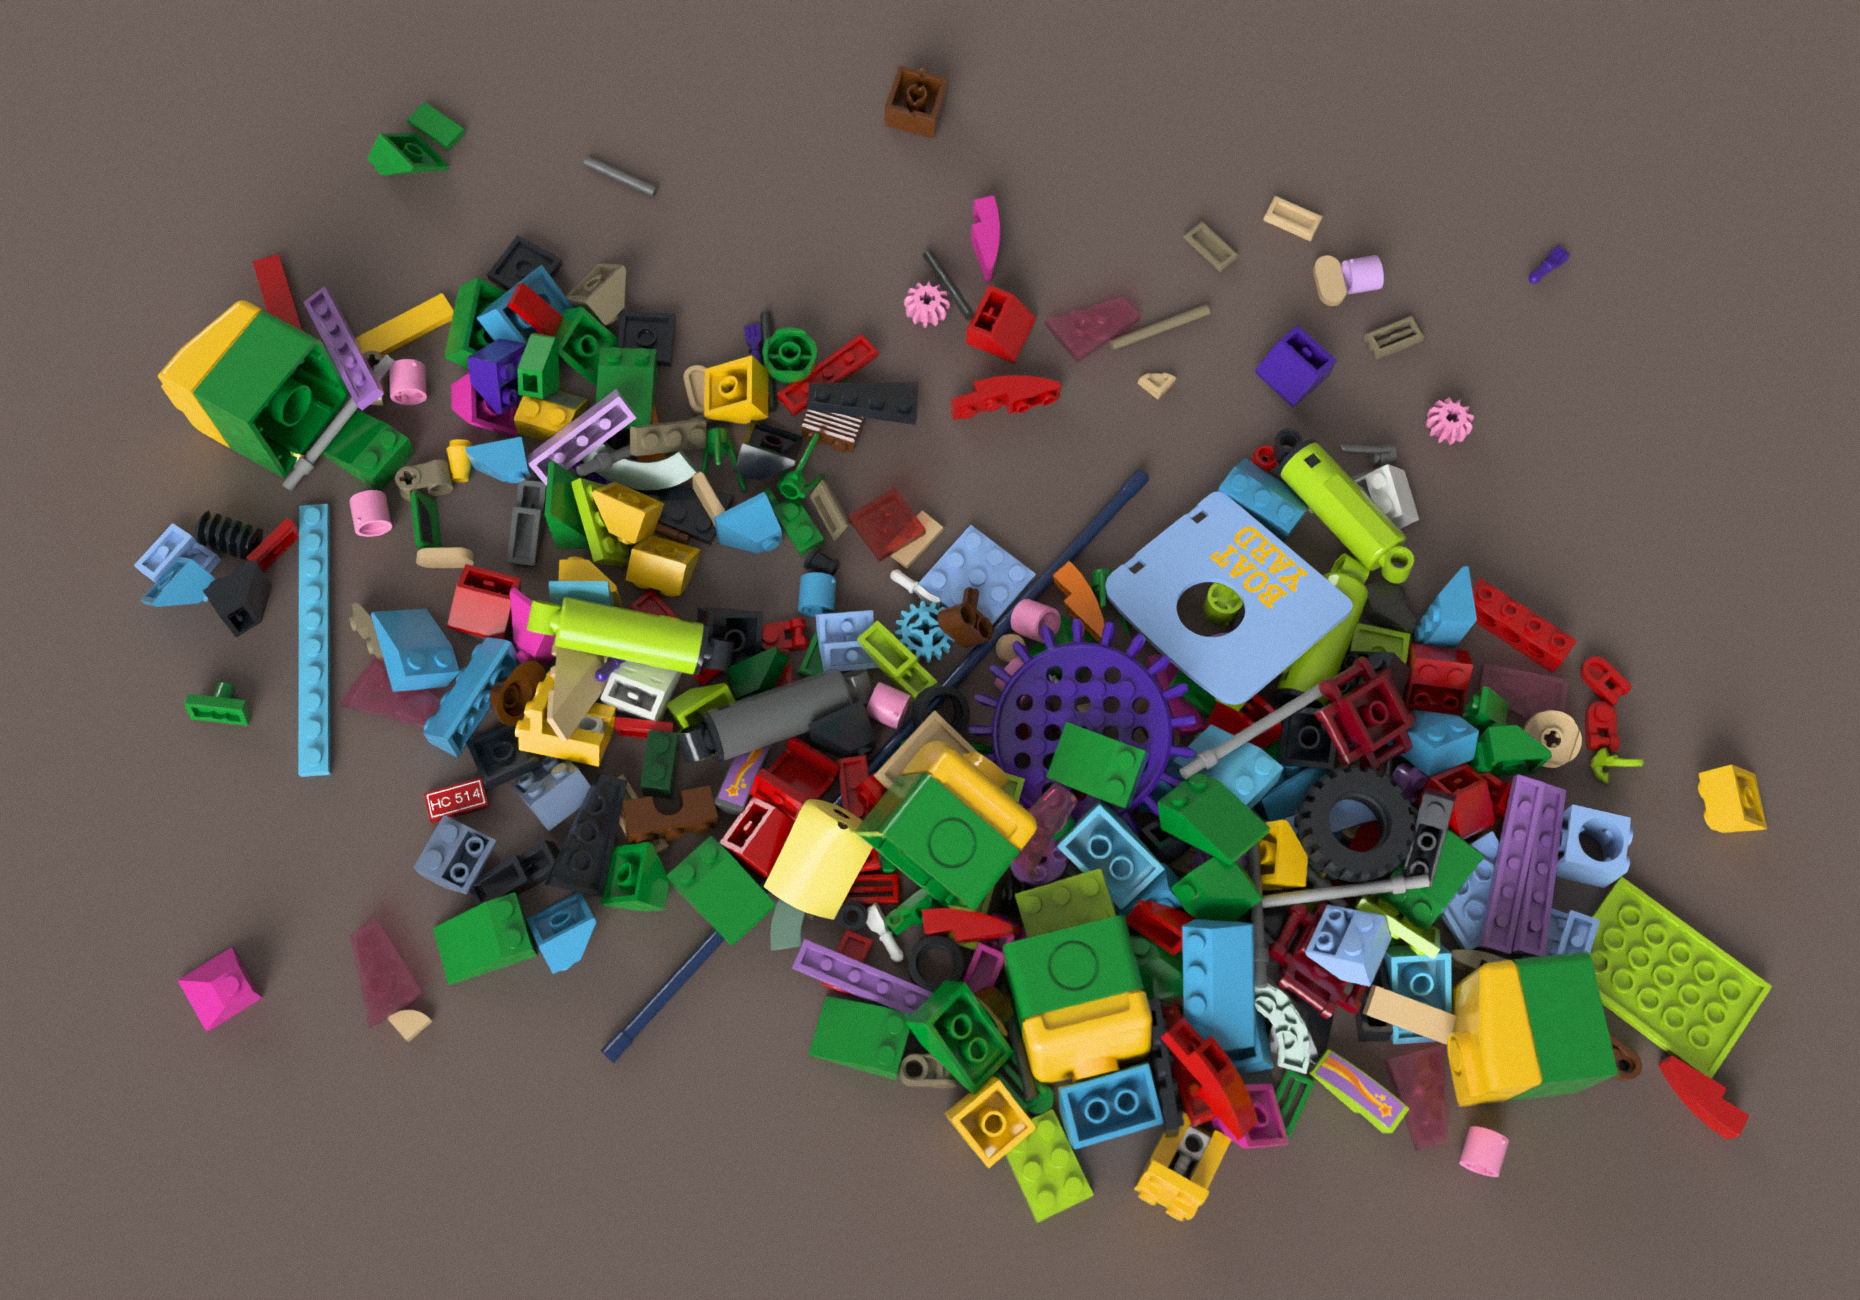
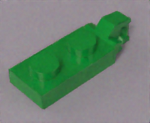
[884,888,944,936]

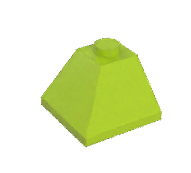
[666,683,736,761]

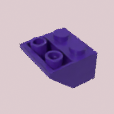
[1255,325,1337,408]
[468,339,527,414]

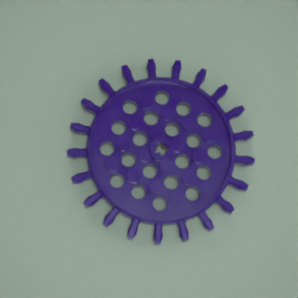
[969,619,1198,835]

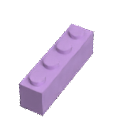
[527,389,636,485]

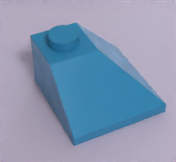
[465,437,531,483]
[714,492,782,554]
[140,557,216,607]
[527,892,596,974]

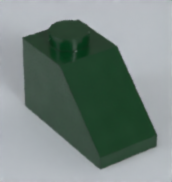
[727,646,790,701]

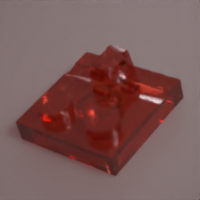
[848,487,926,562]

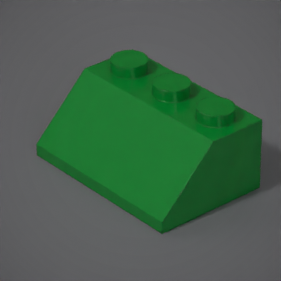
[444,277,506,369]

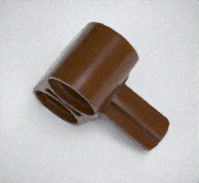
[938,587,994,648]

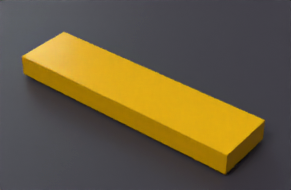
[356,293,454,357]

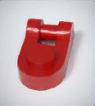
[761,618,809,652]
[1579,656,1632,706]
[1585,701,1620,752]

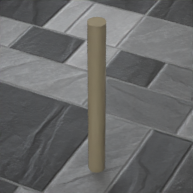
[1110,304,1210,350]

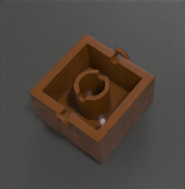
[884,66,949,138]

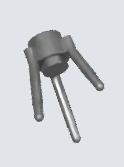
[1339,444,1397,480]

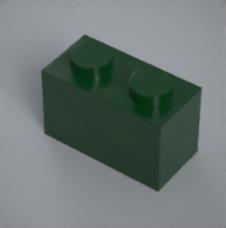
[640,730,680,799]

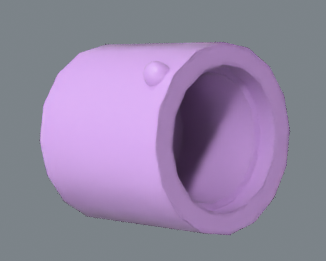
[1341,255,1384,295]

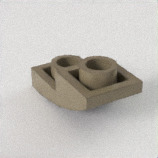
[349,602,384,663]

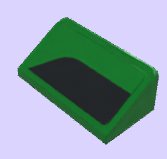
[410,491,442,550]

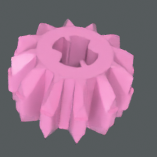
[904,281,950,328]
[1426,397,1474,445]

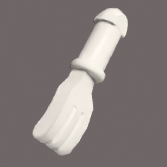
[890,569,940,609]
[866,902,904,963]

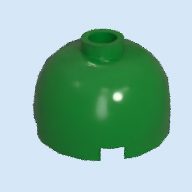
[762,327,817,384]

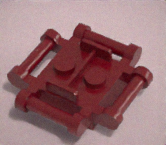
[1314,657,1416,773]
[1268,900,1382,1019]

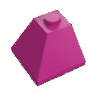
[451,373,518,438]
[510,587,556,667]
[178,947,262,1032]
[1212,1083,1289,1148]

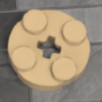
[1523,710,1582,768]

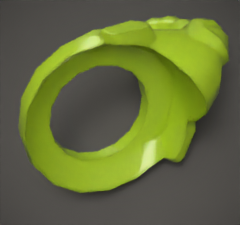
[1590,747,1644,784]

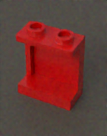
[749,737,840,822]

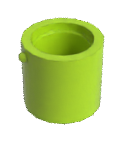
[1202,582,1243,626]

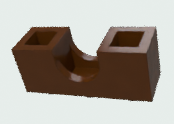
[621,785,718,845]

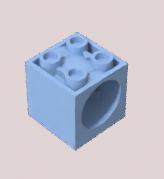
[1556,804,1633,888]

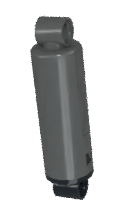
[677,669,873,763]

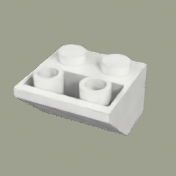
[1354,464,1419,529]

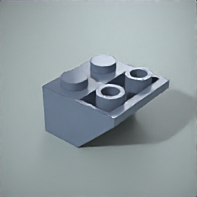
[512,756,590,831]
[414,815,497,894]

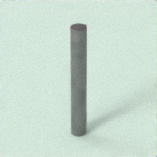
[584,156,658,197]

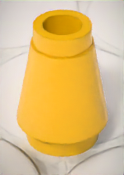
[446,439,472,482]

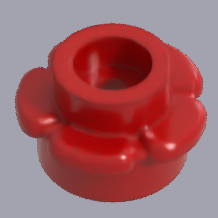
[1251,445,1278,472]

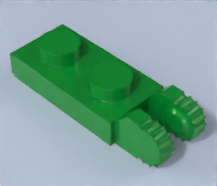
[763,488,824,556]

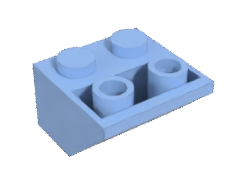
[1306,904,1391,986]

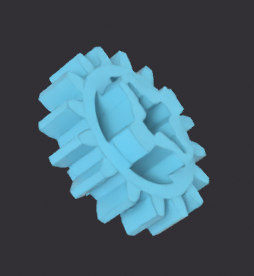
[895,601,955,663]

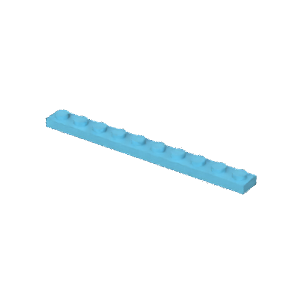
[298,504,331,777]

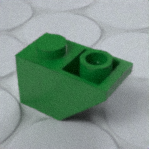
[517,333,560,399]
[1461,686,1509,735]

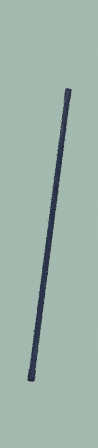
[601,469,1149,1063]

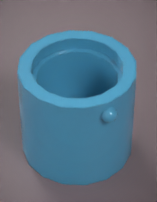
[798,572,836,617]

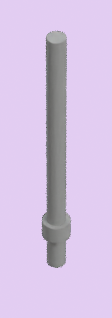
[282,354,395,491]
[1180,685,1322,779]
[1262,875,1430,908]

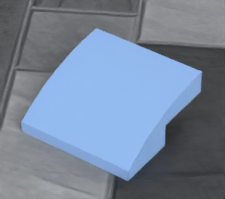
[134,523,221,583]
[816,610,879,671]
[1521,908,1600,959]

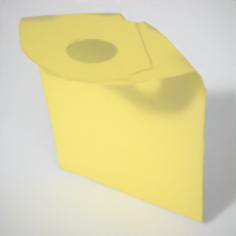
[764,799,873,920]

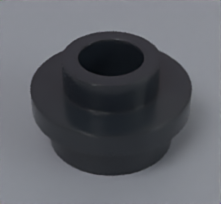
[838,901,868,931]

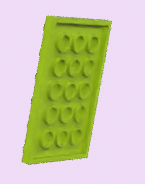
[1590,876,1772,1079]

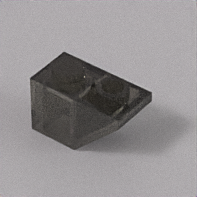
[1363,580,1416,635]

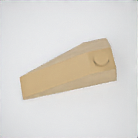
[547,642,610,742]

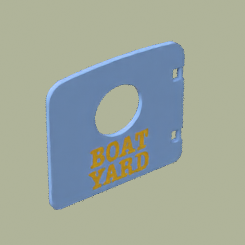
[1105,491,1353,705]

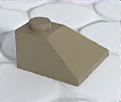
[565,263,626,326]

